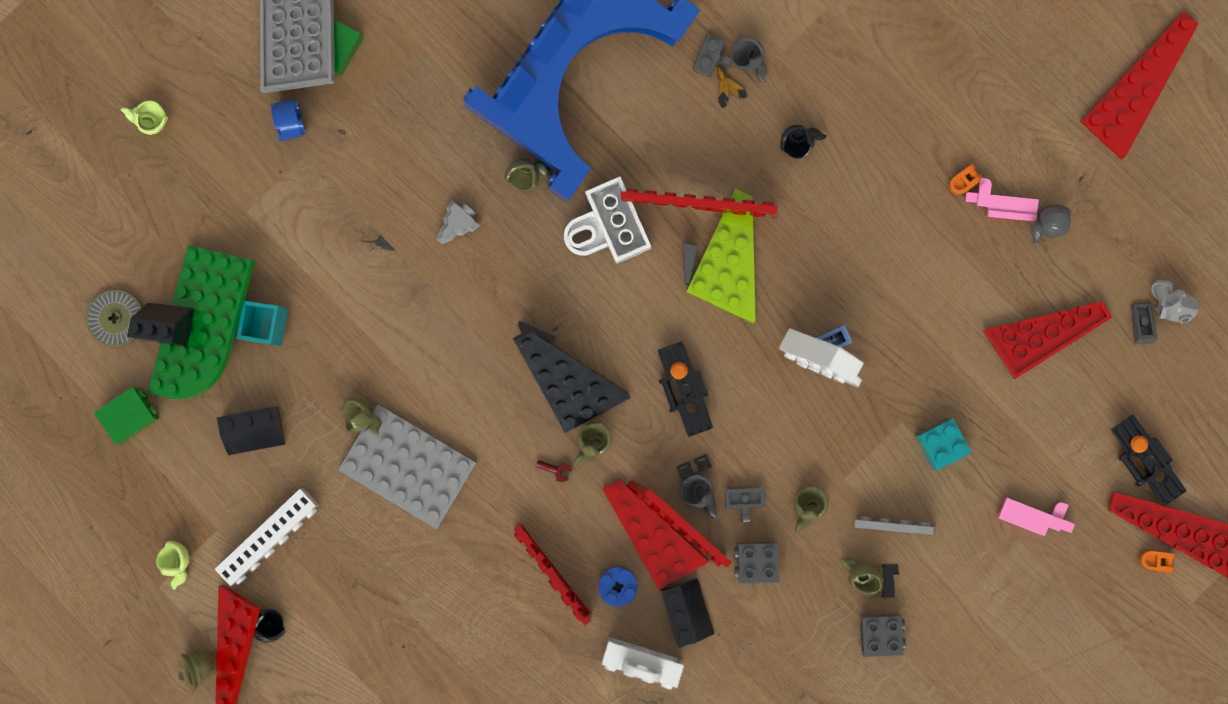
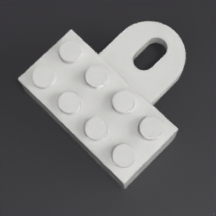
[564,177,651,264]
[779,328,864,387]
[602,637,684,689]

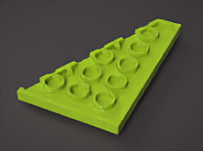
[686,189,756,324]

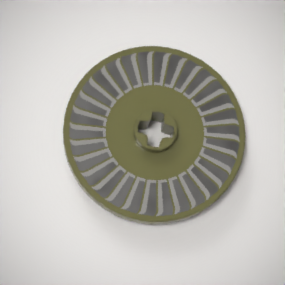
[86,290,142,347]

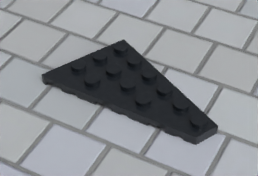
[513,329,631,433]

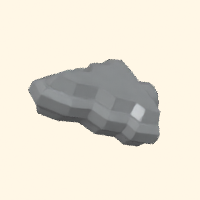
[436,200,480,244]

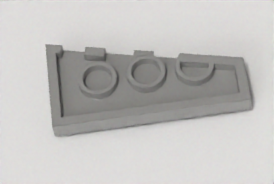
[854,516,936,535]

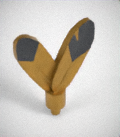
[717,67,747,108]

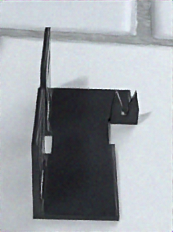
[676,454,712,479]
[882,564,899,599]

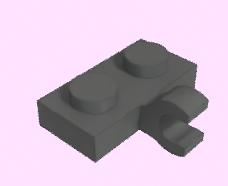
[693,34,732,78]
[725,488,765,522]

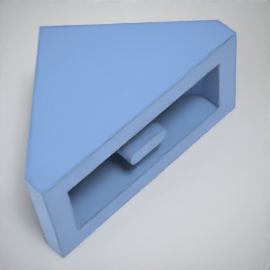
[817,325,853,348]

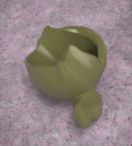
[504,159,552,191]
[340,399,382,435]
[574,422,612,465]
[794,485,828,532]
[839,558,883,595]

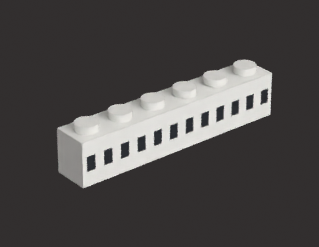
[215,488,319,586]

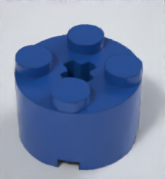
[270,99,306,141]
[598,565,637,607]

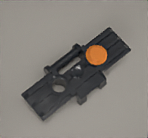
[657,341,714,437]
[1110,414,1187,506]

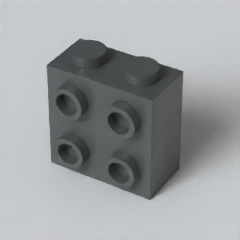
[734,542,779,583]
[860,614,906,657]

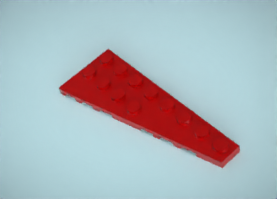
[1080,11,1198,160]
[620,188,778,219]
[1108,492,1228,578]

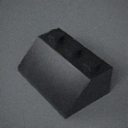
[127,303,194,347]
[217,407,285,455]
[661,578,714,648]

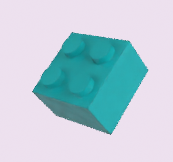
[236,301,288,347]
[915,418,971,471]

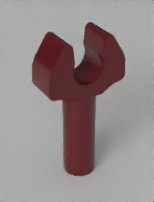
[536,460,572,482]

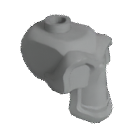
[1151,280,1200,323]

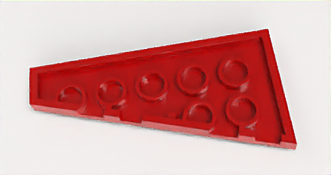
[983,301,1112,379]
[603,480,709,590]
[627,480,731,568]
[514,524,592,626]
[216,585,260,704]

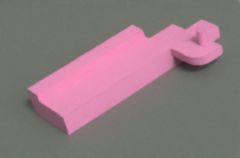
[965,178,1039,222]
[997,497,1075,536]

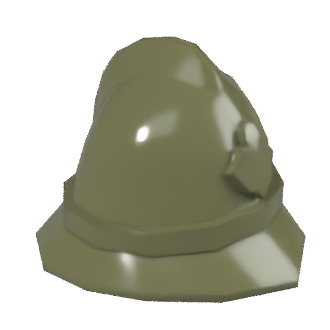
[180,652,217,693]

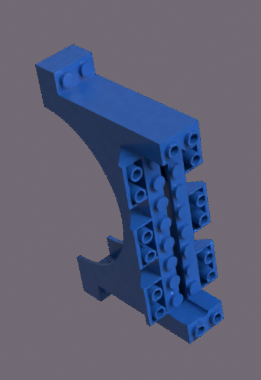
[463,0,700,202]

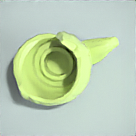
[121,101,168,135]
[156,541,190,590]

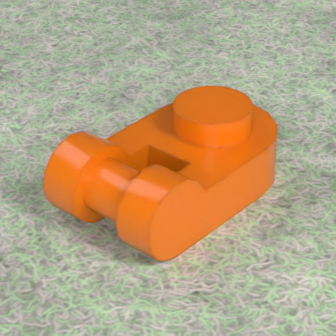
[949,164,983,195]
[1139,550,1176,573]

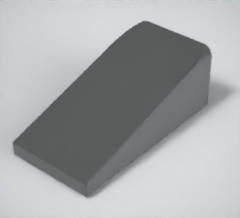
[683,243,698,285]
[1131,303,1158,344]

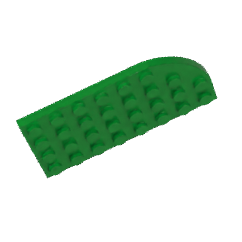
[147,245,256,400]

